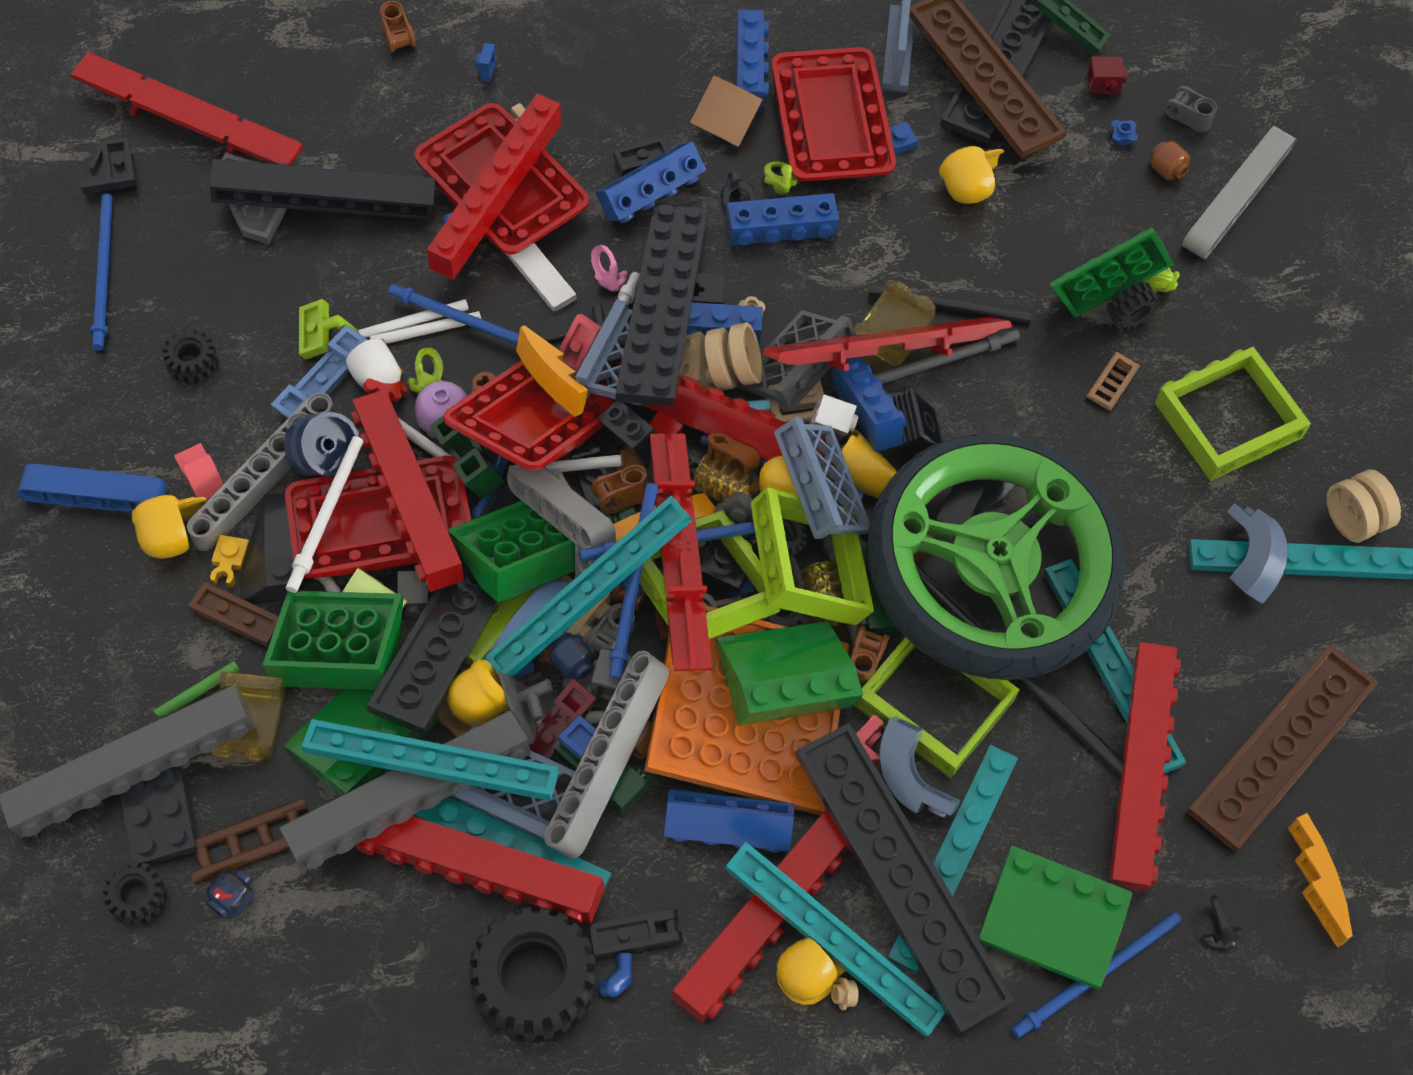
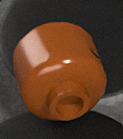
[1150,141,1190,180]

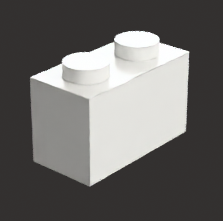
[809,395,858,442]

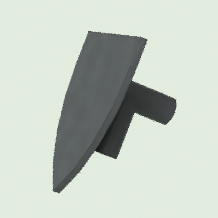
[498,671,553,745]

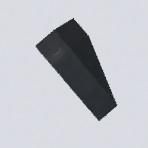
[936,418,1021,525]
[239,492,301,604]

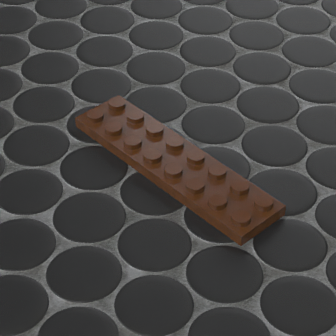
[909,0,1066,158]
[1186,645,1379,853]

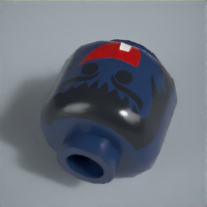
[550,633,596,679]
[206,869,254,919]

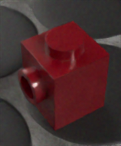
[1086,56,1128,94]

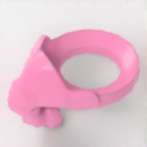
[591,245,628,292]

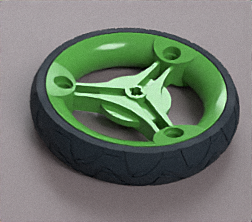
[868,434,1126,680]

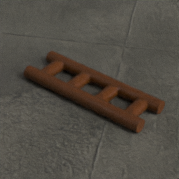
[185,797,307,884]

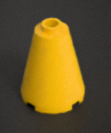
[826,429,897,499]

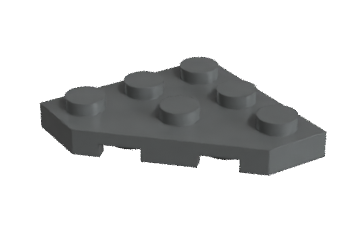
[222,153,287,244]

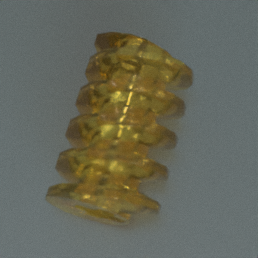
[693,454,759,501]
[801,561,844,627]

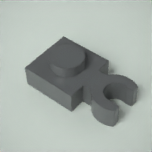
[713,491,753,523]

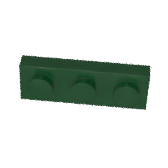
[1036,0,1111,55]

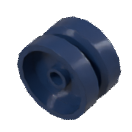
[284,412,360,478]

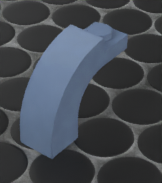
[1227,503,1288,604]
[880,716,961,817]

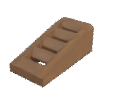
[1086,351,1140,412]

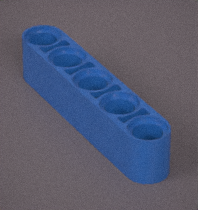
[17,464,167,513]

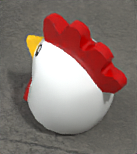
[346,338,408,402]

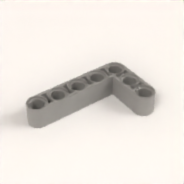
[507,467,616,578]

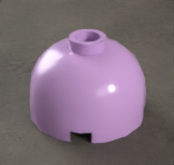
[414,381,468,439]

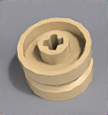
[705,322,763,391]
[1327,469,1401,543]

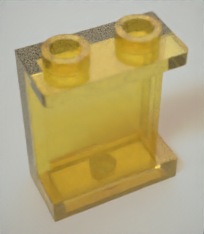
[854,279,935,368]
[212,671,286,761]

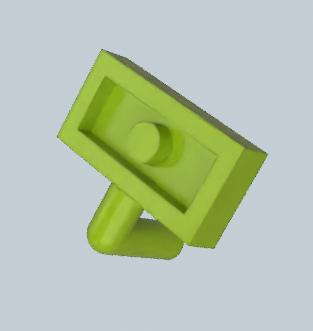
[299,299,358,360]

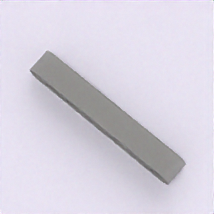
[1181,126,1297,260]
[187,393,334,551]
[545,651,669,859]

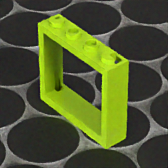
[1155,347,1311,481]
[750,487,874,626]
[639,510,780,639]
[854,637,1020,779]

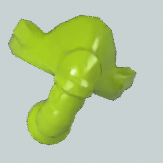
[764,161,798,196]
[407,348,443,394]

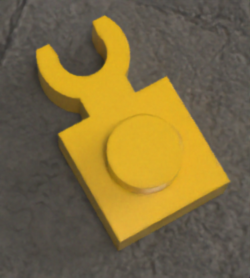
[210,535,250,588]

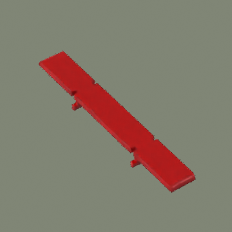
[69,52,303,166]
[764,317,1012,371]
[650,434,712,671]

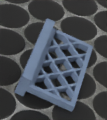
[881,0,914,93]
[575,299,642,406]
[774,417,870,539]
[448,726,575,842]

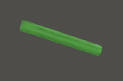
[153,661,240,720]

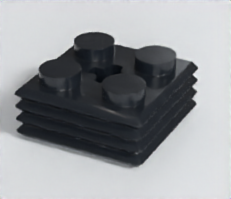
[894,388,942,456]

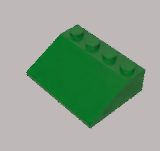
[1050,227,1174,318]
[447,501,575,603]
[262,591,403,690]
[715,621,863,726]
[283,689,438,797]
[978,845,1133,990]

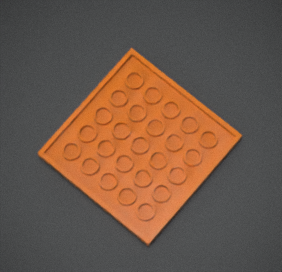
[644,605,849,816]

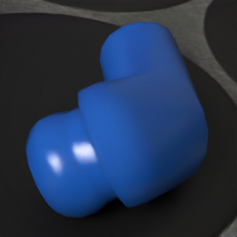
[598,953,632,997]

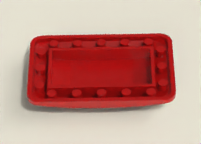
[771,47,896,181]
[414,103,589,255]
[443,360,625,470]
[285,456,471,578]

